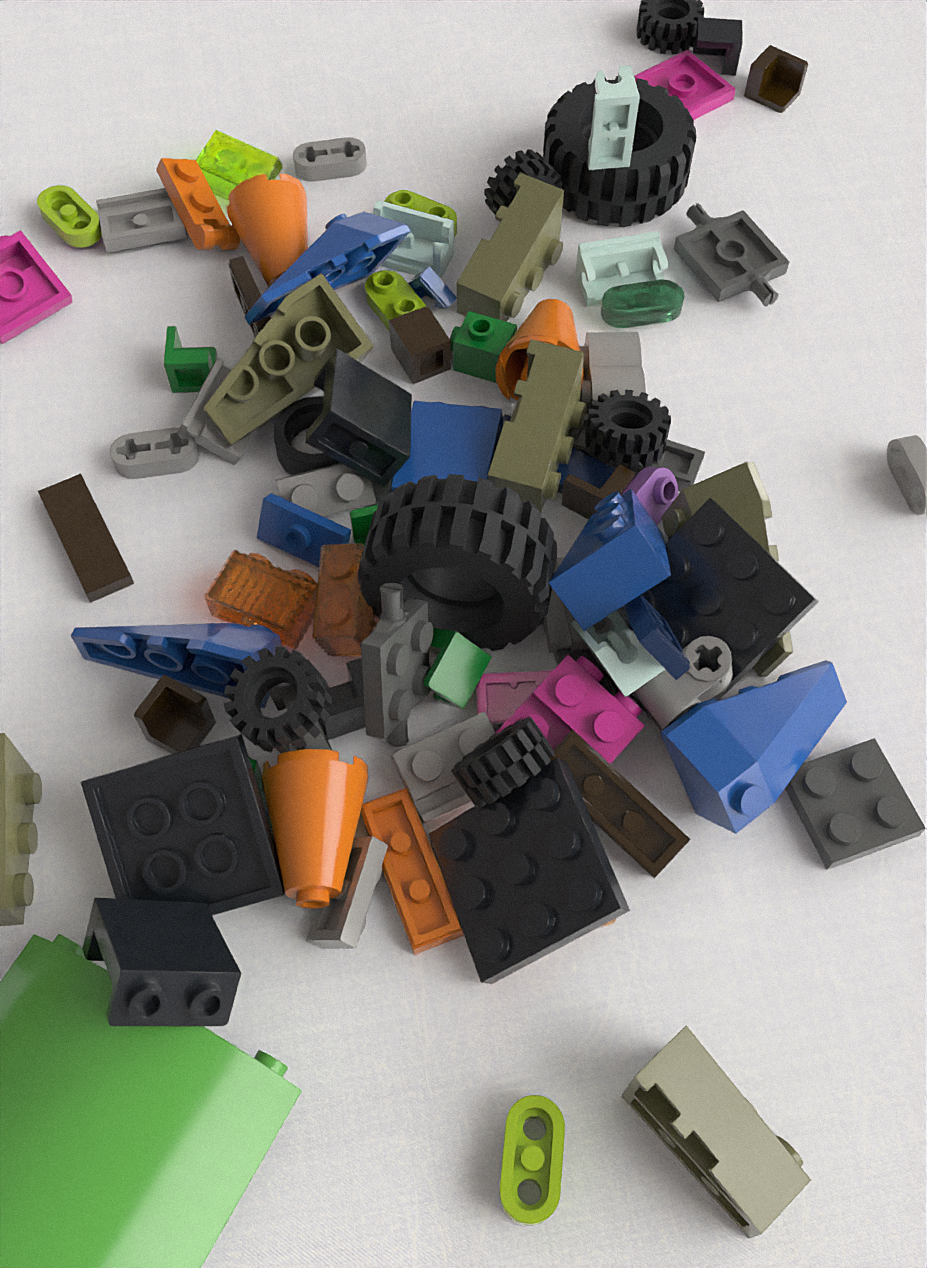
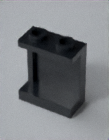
[305,349,412,487]
[82,898,241,1026]

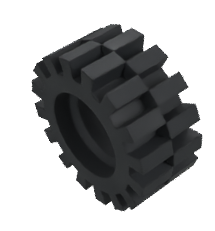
[636,0,705,55]
[484,149,562,215]
[585,389,671,469]
[224,646,332,753]
[451,716,555,808]

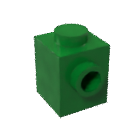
[450,311,517,383]

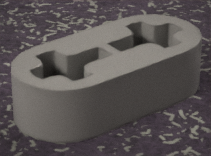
[293,137,367,182]
[110,428,199,479]
[887,435,927,515]

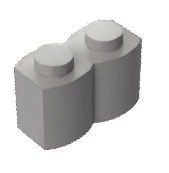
[579,332,646,413]

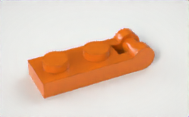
[156,158,240,250]

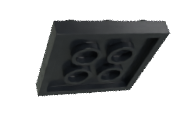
[616,498,819,700]
[81,734,285,916]
[429,757,630,984]

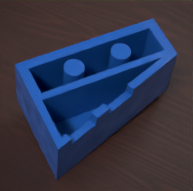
[548,489,671,631]

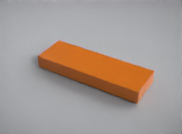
[360,788,464,955]

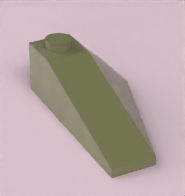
[203,273,374,446]
[661,462,793,677]

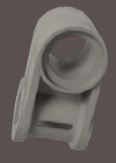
[633,636,733,730]

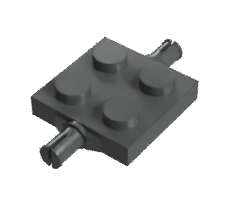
[674,203,790,307]
[361,583,433,747]

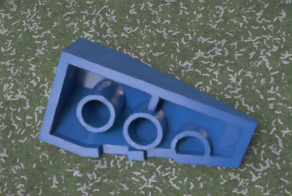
[244,211,411,325]
[71,623,282,708]
[660,660,847,834]

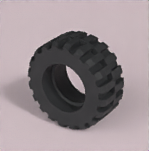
[543,76,697,227]
[358,474,558,651]

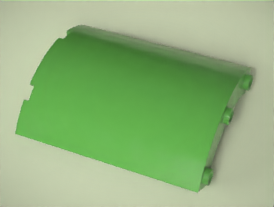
[0,934,302,1268]

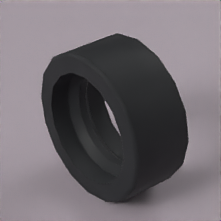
[273,396,340,475]

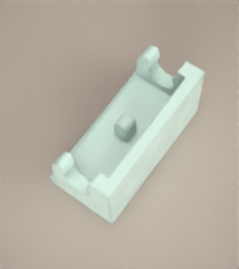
[588,65,640,170]
[373,200,454,278]
[575,231,668,306]
[571,611,665,697]

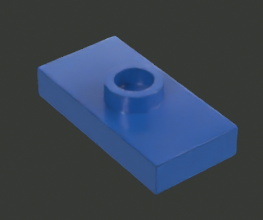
[257,493,352,575]

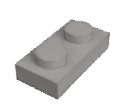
[275,463,377,517]
[306,836,388,949]

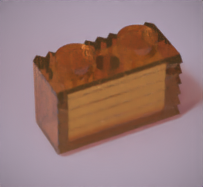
[312,543,377,657]
[204,550,322,649]

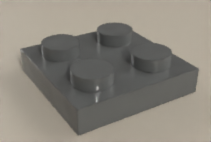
[785,738,926,870]

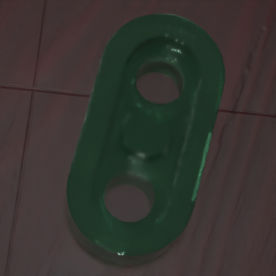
[601,279,685,328]

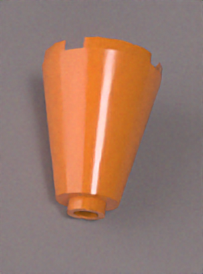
[226,173,308,287]
[496,299,584,401]
[262,749,368,909]

